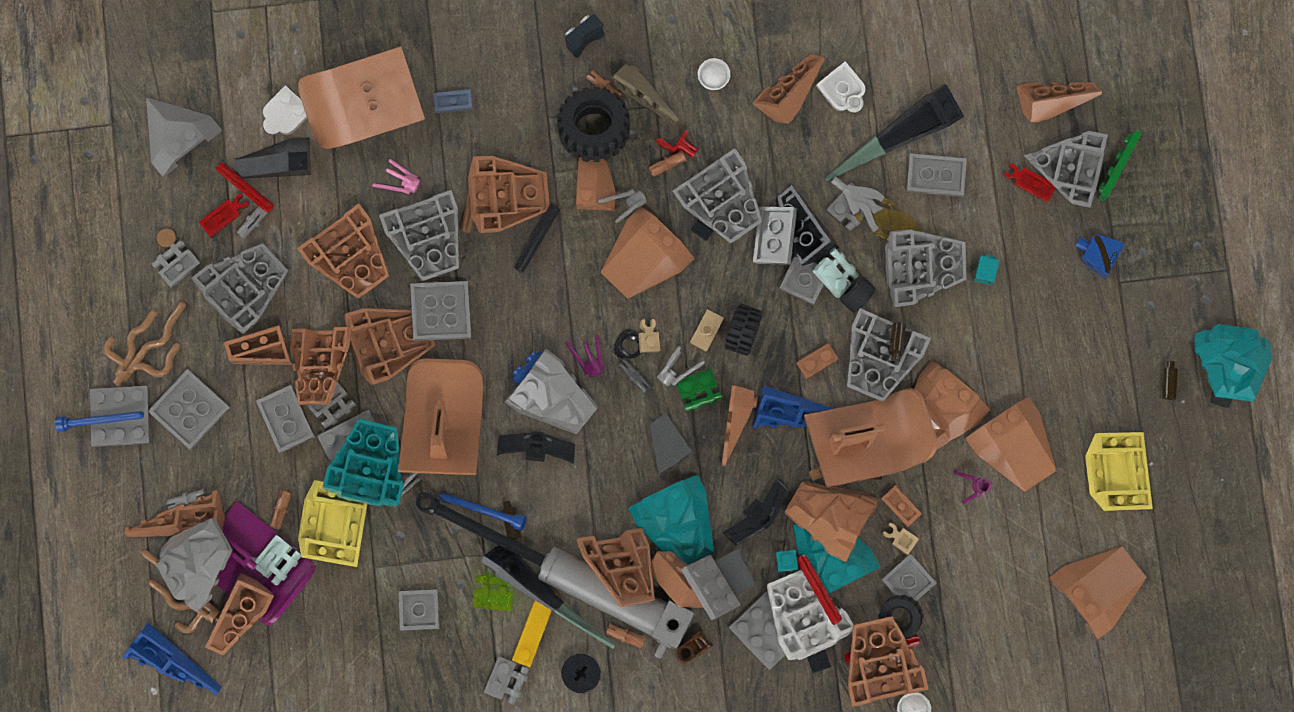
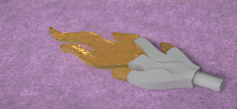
[831,176,922,241]

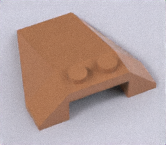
[468,156,550,233]
[601,207,695,299]
[345,308,435,386]
[965,396,1057,492]
[576,528,655,607]
[1049,546,1147,640]

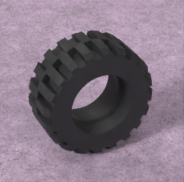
[557,87,630,162]

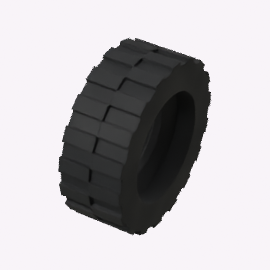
[878,595,924,639]

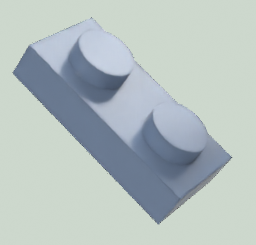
[433,89,473,113]

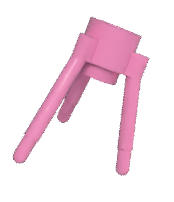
[372,159,421,195]

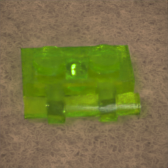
[473,574,514,612]

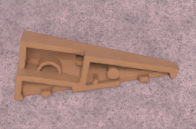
[124,490,225,537]

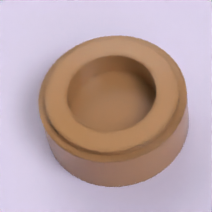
[157,229,177,249]

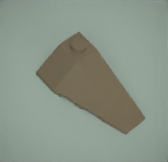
[613,64,679,127]

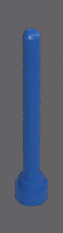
[55,411,144,432]
[439,493,527,531]

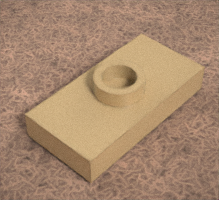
[690,309,724,352]

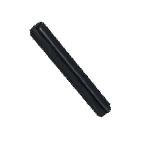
[514,205,560,273]

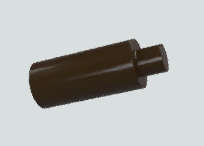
[889,322,906,361]
[1162,361,1178,400]
[501,501,522,540]

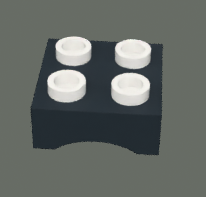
[565,14,605,58]

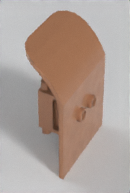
[298,46,425,149]
[398,359,483,475]
[804,388,937,488]

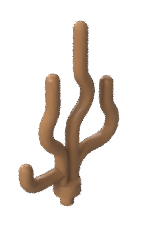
[104,301,186,386]
[141,550,221,634]

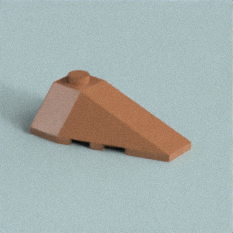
[752,54,825,124]
[1016,82,1102,123]
[576,157,616,211]
[722,385,758,467]
[205,573,274,655]

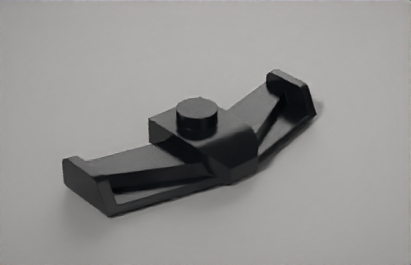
[497,431,575,464]
[722,478,791,546]

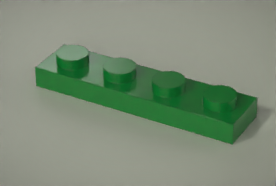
[1097,130,1142,202]

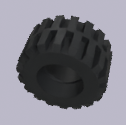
[724,303,763,356]

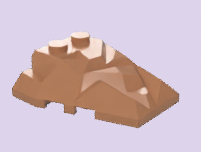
[297,204,389,299]
[290,327,351,405]
[914,361,990,450]
[785,481,880,562]
[847,616,929,707]

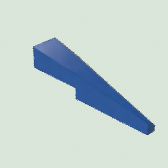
[753,385,834,428]
[122,622,221,696]

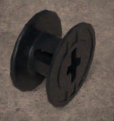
[561,654,601,693]

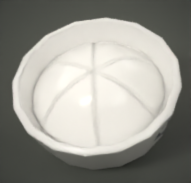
[698,58,730,90]
[897,692,931,712]

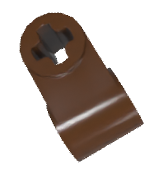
[676,630,713,664]

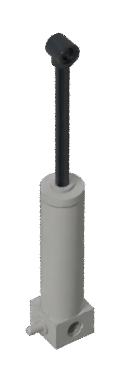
[416,492,694,659]

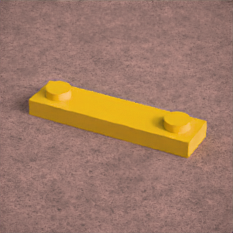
[512,593,558,668]

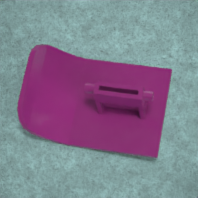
[217,502,316,626]

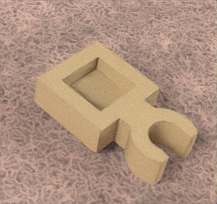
[638,319,660,353]
[882,523,919,555]

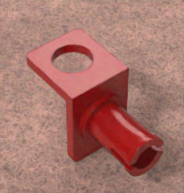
[655,130,699,158]

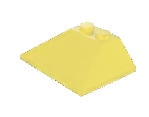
[1085,432,1153,511]
[298,480,367,567]

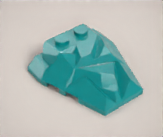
[1194,324,1272,402]
[322,419,403,506]
[628,475,714,565]
[793,524,881,594]

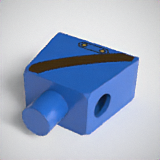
[1075,234,1124,278]

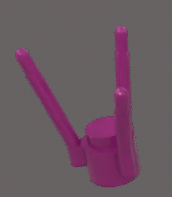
[565,335,604,378]
[954,471,993,504]

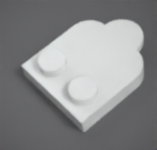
[816,61,865,113]
[263,85,307,135]

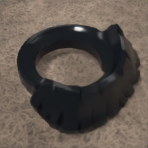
[614,329,641,359]

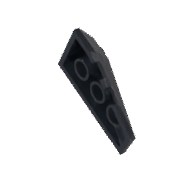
[234,138,311,179]
[777,185,839,266]

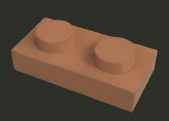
[796,343,839,380]
[881,486,922,527]

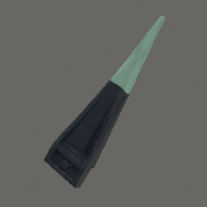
[824,84,964,181]
[481,545,615,649]

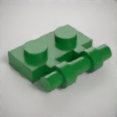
[676,368,722,412]

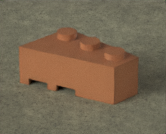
[224,326,293,365]
[651,551,704,608]

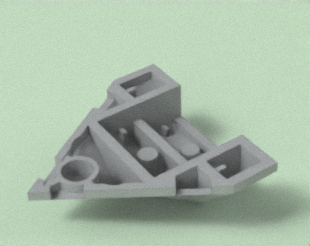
[146,97,223,178]
[1024,131,1108,208]

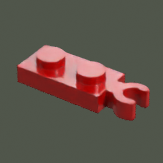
[1004,164,1055,203]
[198,194,250,238]

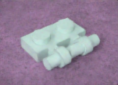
[813,248,859,298]
[255,535,301,586]

